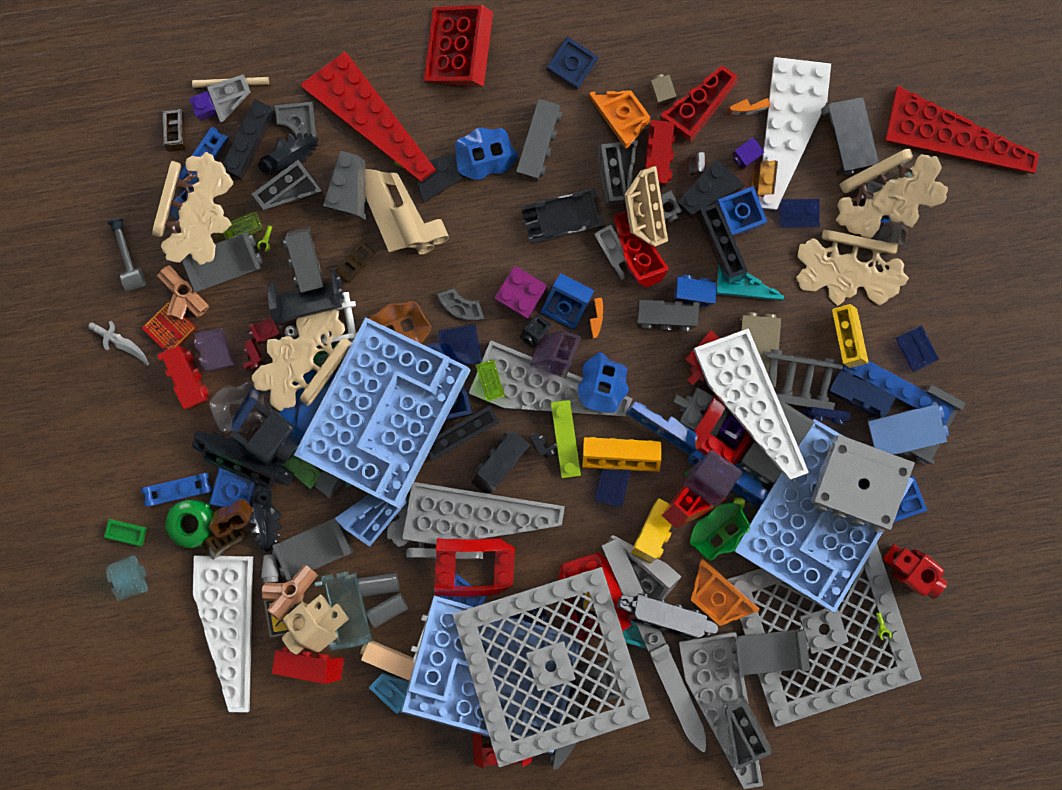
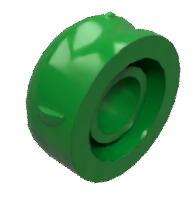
[165,500,214,548]

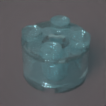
[106,555,148,601]

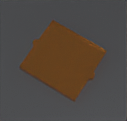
[751,160,778,197]

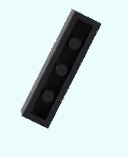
[223,99,275,180]
[698,203,748,285]
[428,406,500,461]

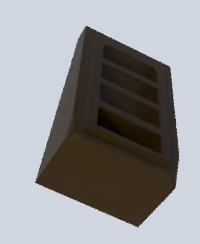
[163,109,186,152]
[202,528,248,560]

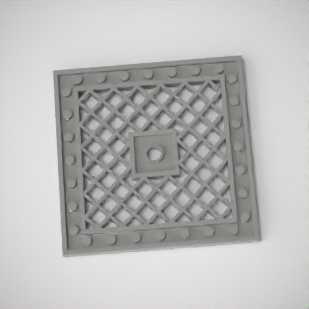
[727,543,922,727]
[453,567,650,767]

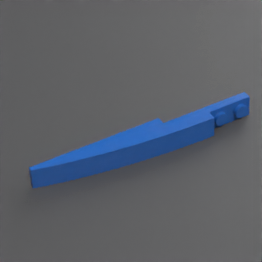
[626,402,769,509]

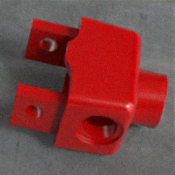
[882,544,947,599]

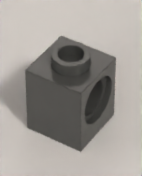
[661,191,681,223]

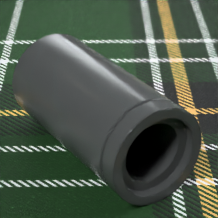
[358,572,400,597]
[366,592,409,628]

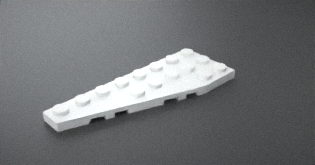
[758,57,831,210]
[694,329,809,480]
[193,555,253,712]

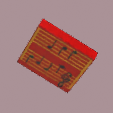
[142,301,197,351]

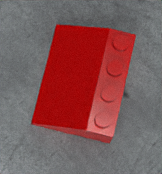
[424,5,493,87]

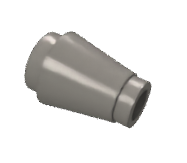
[261,555,280,583]

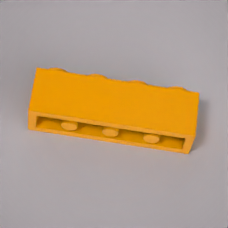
[582,437,661,472]

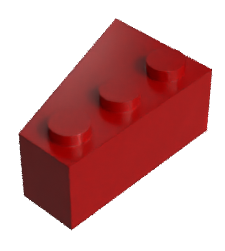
[645,120,675,187]
[157,346,209,410]
[661,472,726,529]
[272,646,344,684]

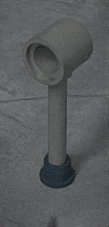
[108,218,146,292]

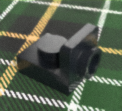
[520,314,552,348]
[530,432,558,457]

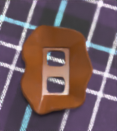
[368,301,431,344]

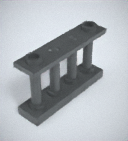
[763,349,843,411]

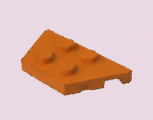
[589,90,650,149]
[691,559,760,626]

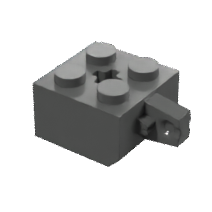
[673,388,729,437]

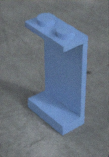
[867,402,949,455]

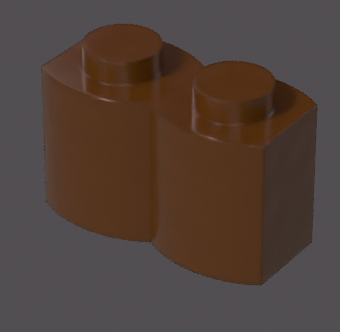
[209,499,253,537]

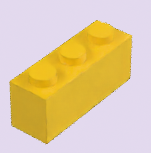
[832,304,869,368]
[631,498,672,563]

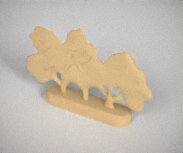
[796,230,909,306]
[252,309,352,411]

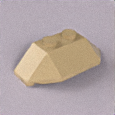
[625,166,668,246]

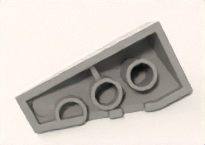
[607,535,681,600]

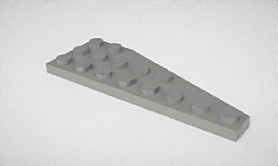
[469,341,633,416]
[403,482,565,545]
[678,631,763,789]

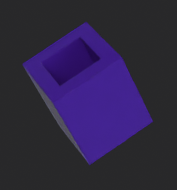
[189,91,217,121]
[732,137,765,169]
[719,415,746,448]

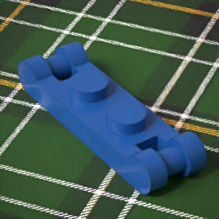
[179,127,229,184]
[141,473,212,507]

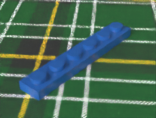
[843,361,955,424]

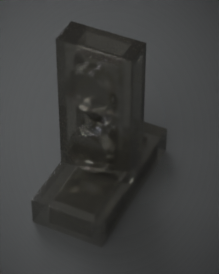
[855,222,908,247]

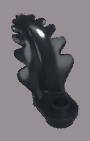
[258,133,319,175]
[249,485,282,552]

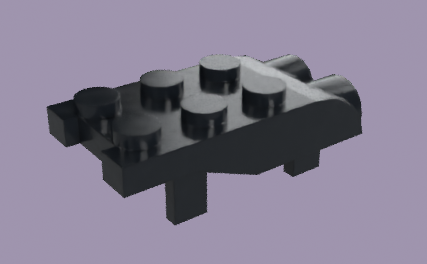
[521,188,605,244]

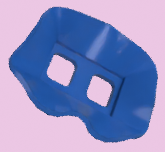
[455,128,518,180]
[578,352,629,413]

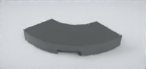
[437,288,484,321]

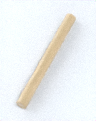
[192,77,269,88]

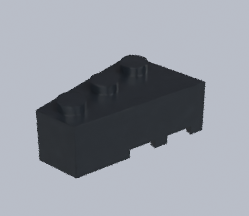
[677,159,745,218]
[471,430,530,494]

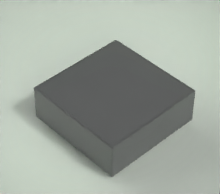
[689,152,705,175]

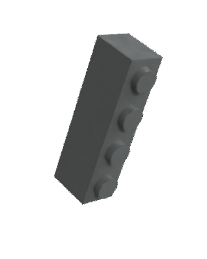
[516,99,563,181]

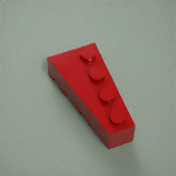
[660,65,738,143]

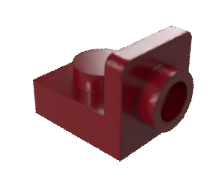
[249,316,281,344]
[242,340,264,371]

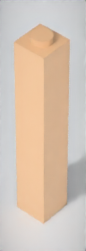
[360,640,414,681]

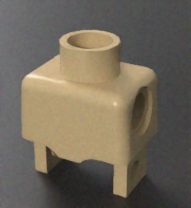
[282,595,349,655]

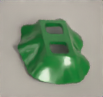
[690,503,750,561]

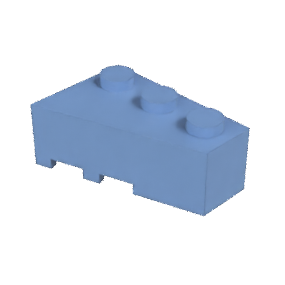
[335,494,407,546]

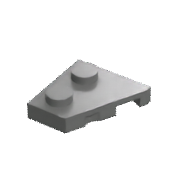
[207,74,251,122]

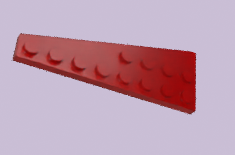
[300,51,436,182]
[885,86,1039,174]

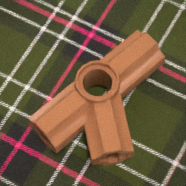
[157,265,209,321]
[262,565,318,621]

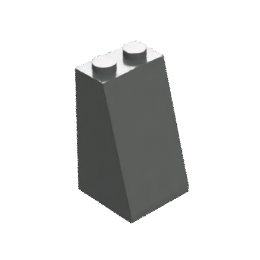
[738,401,815,485]

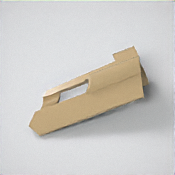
[364,169,449,254]

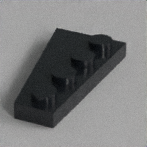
[416,147,484,203]

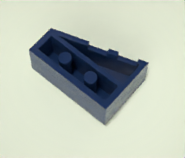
[828,369,896,418]

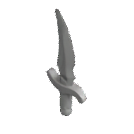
[88,321,149,366]

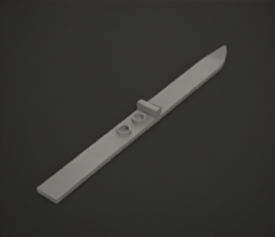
[601,538,706,752]

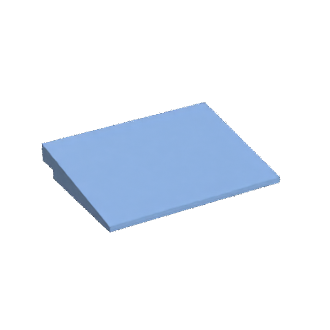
[294,317,471,508]
[735,419,914,613]
[401,596,580,754]

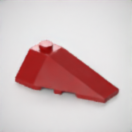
[613,211,669,287]

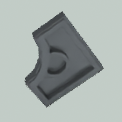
[275,102,317,139]
[574,660,619,701]

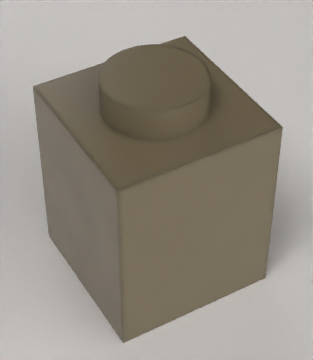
[650,74,676,106]

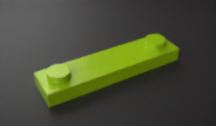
[551,399,581,478]

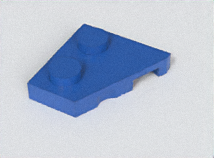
[894,476,927,522]

